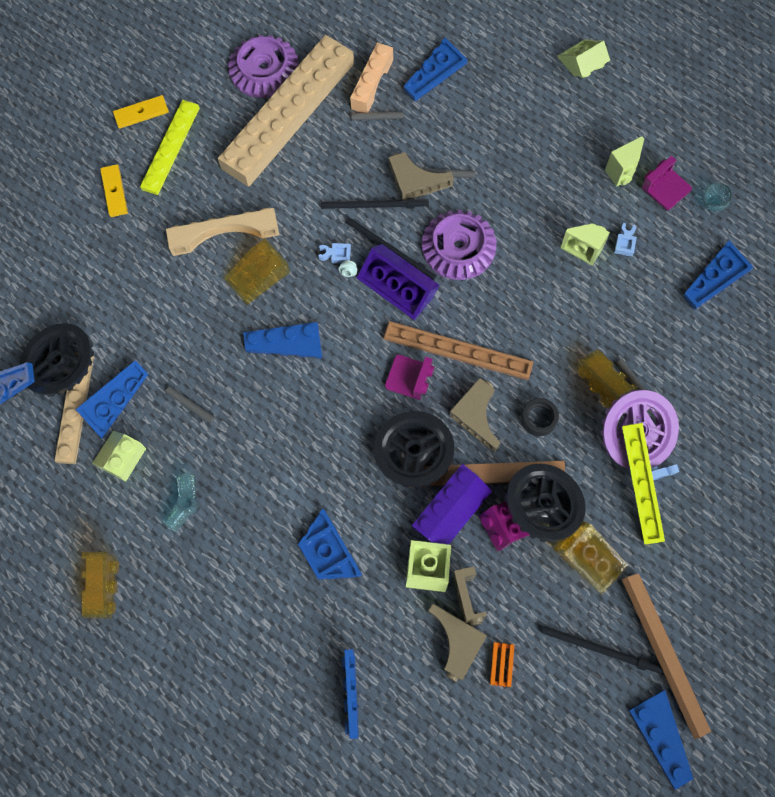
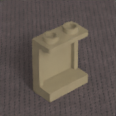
[452,566,487,627]

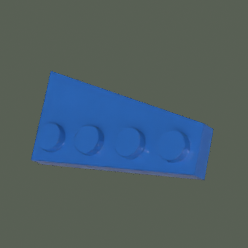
[404,38,467,101]
[683,241,753,310]
[243,322,323,359]
[76,360,148,439]
[0,362,34,404]
[342,649,359,739]
[628,690,693,790]

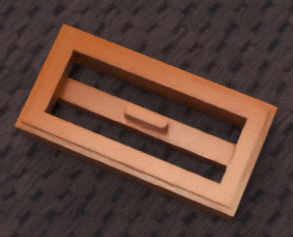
[490,642,514,687]

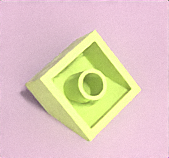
[558,39,610,78]
[605,137,644,187]
[561,224,610,265]
[92,431,146,482]
[405,540,451,592]

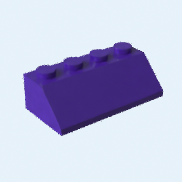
[357,244,440,320]
[412,464,492,545]

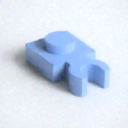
[614,223,637,256]
[319,243,351,263]
[651,464,679,481]

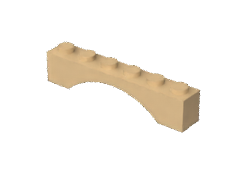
[166,208,280,256]

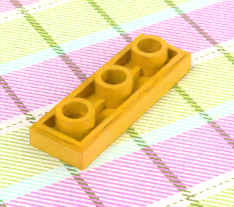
[113,95,169,129]
[100,164,128,217]

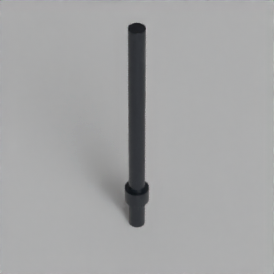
[321,198,429,209]
[346,217,437,281]
[541,625,663,674]

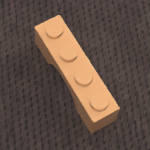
[350,42,393,113]

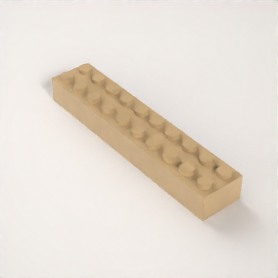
[218,35,354,187]

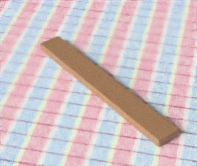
[384,321,534,380]
[409,461,565,487]
[622,573,711,740]

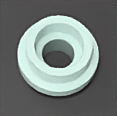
[339,260,357,277]

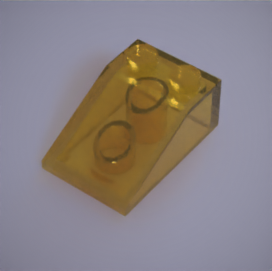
[224,238,290,305]
[554,521,628,595]

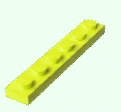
[140,100,200,195]
[622,422,665,544]

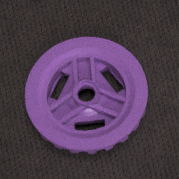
[228,35,299,98]
[422,210,496,280]
[601,389,679,469]

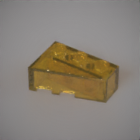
[577,349,638,409]
[82,552,119,619]

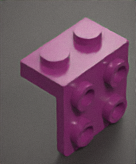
[642,156,692,210]
[385,355,435,400]
[479,502,530,552]

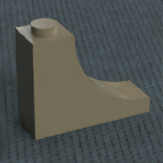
[389,152,454,200]
[450,378,501,453]
[428,604,487,682]

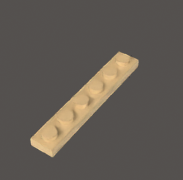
[55,352,94,464]

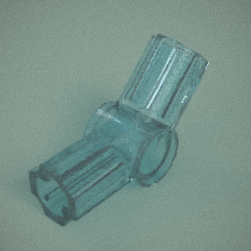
[162,473,199,533]

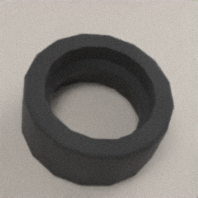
[521,398,559,437]

